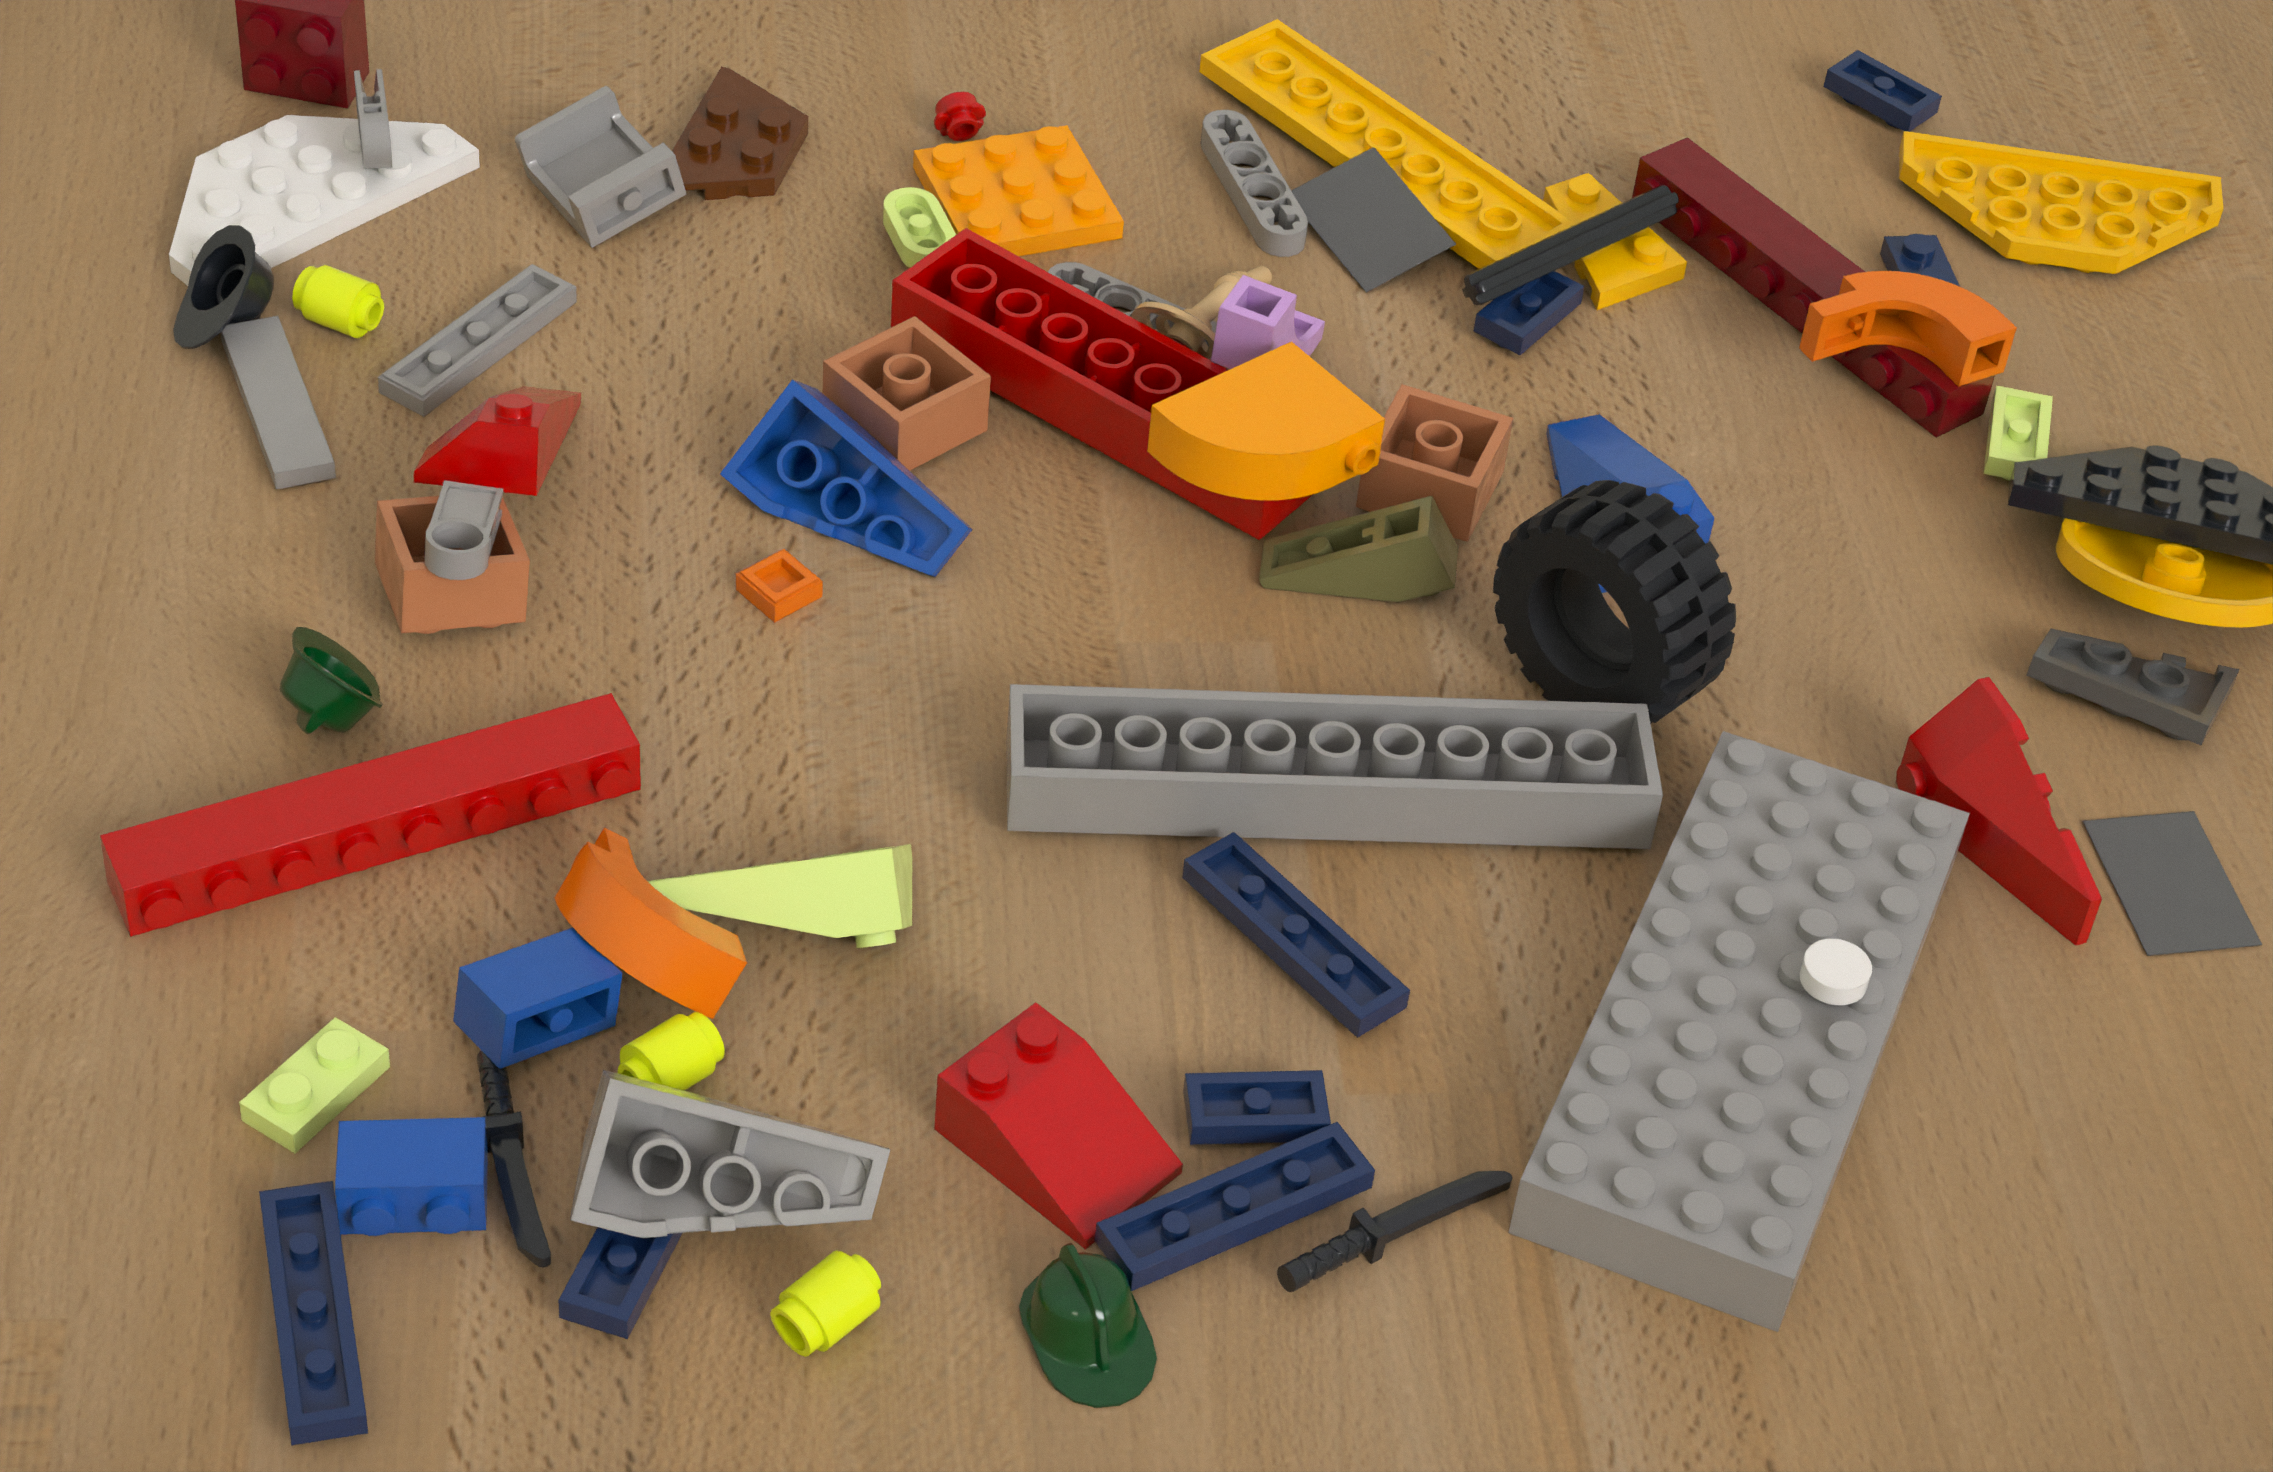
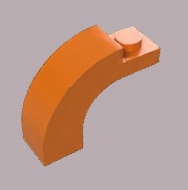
[1799,271,2017,387]
[554,828,747,1019]

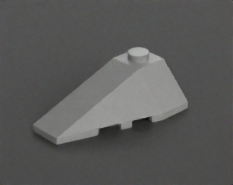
[570,1070,891,1238]

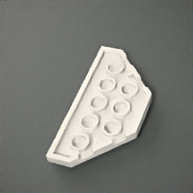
[169,115,480,286]

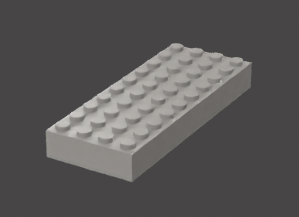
[1508,731,1970,1332]

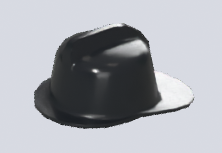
[173,225,274,349]

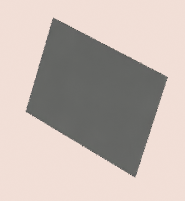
[1291,147,1456,293]
[2082,811,2262,956]

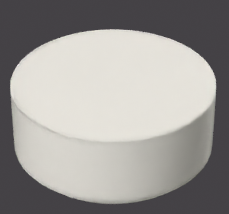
[1800,939,1872,1005]

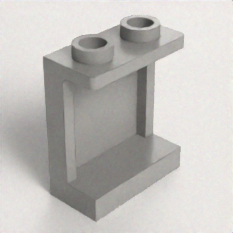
[515,86,687,248]

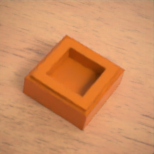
[736,549,823,623]

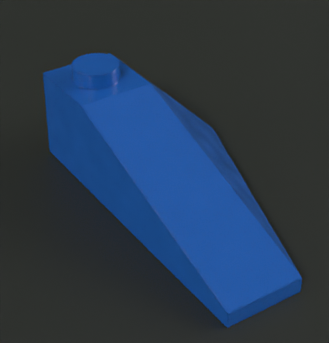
[720,379,973,577]
[1546,414,1714,593]

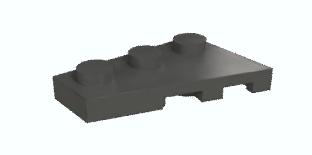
[2026,628,2240,745]

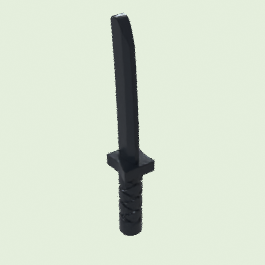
[477,1051,551,1267]
[1277,1171,1513,1292]

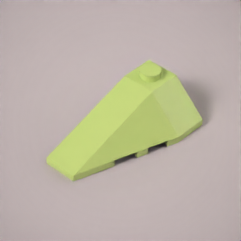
[648,844,912,948]

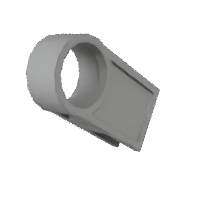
[354,69,392,169]
[424,481,504,580]

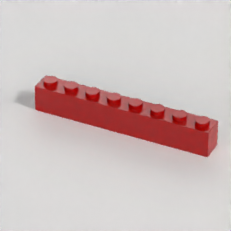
[100,693,641,937]

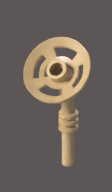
[1130,266,1272,370]

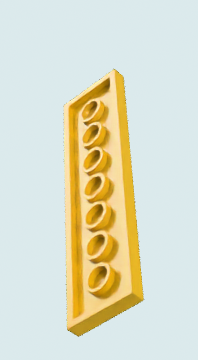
[1199,19,1576,269]

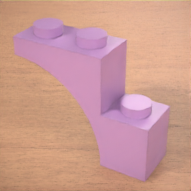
[1211,275,1325,369]

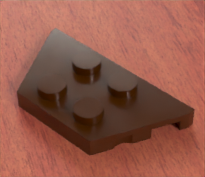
[672,66,809,200]

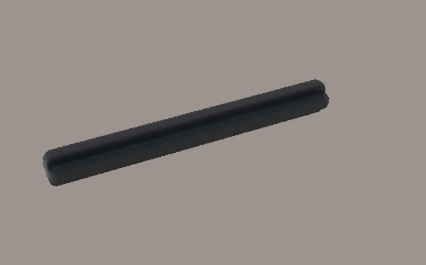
[1462,185,1679,305]

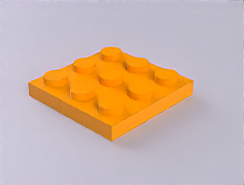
[913,125,1124,256]

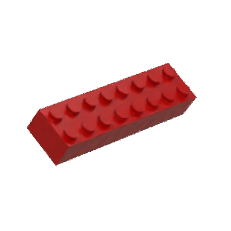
[891,228,1314,540]

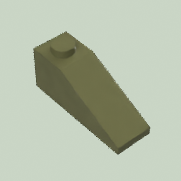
[1259,496,1458,602]

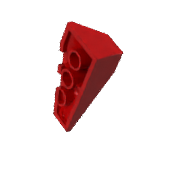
[414,386,581,496]
[1896,677,2102,946]

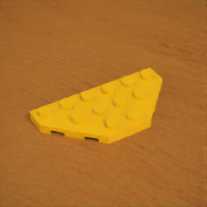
[1899,131,2224,274]

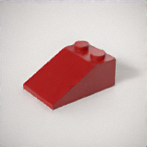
[934,1002,1183,1250]

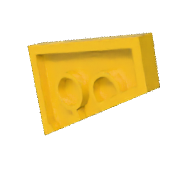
[1543,173,1687,310]

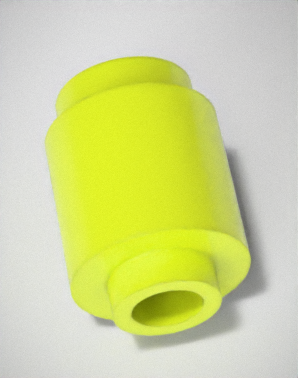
[292,265,384,338]
[617,1012,725,1091]
[770,1250,881,1357]

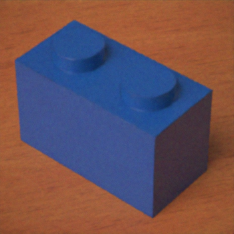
[453,928,623,1069]
[335,1117,488,1236]

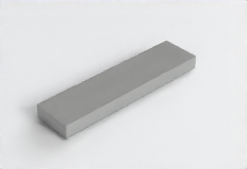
[378,264,577,417]
[221,316,336,489]

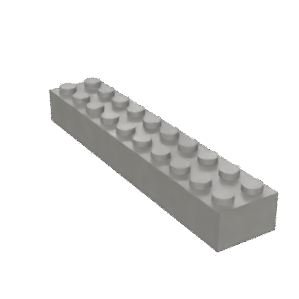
[1006,684,1663,849]

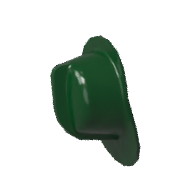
[279,627,383,734]
[1019,1243,1157,1408]

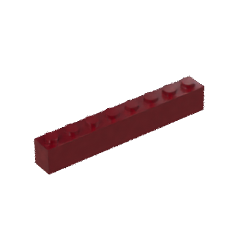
[1632,137,1995,438]

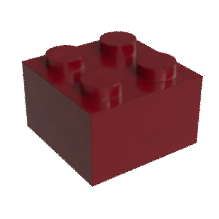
[235,0,369,109]

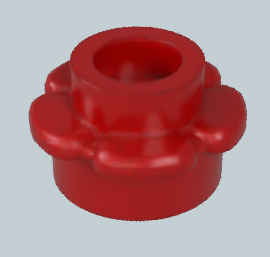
[934,92,986,141]

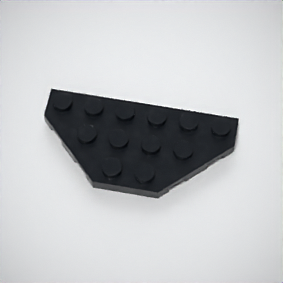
[2008,445,2273,565]

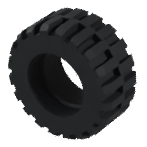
[1493,480,1736,724]

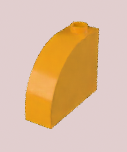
[1147,341,1385,500]

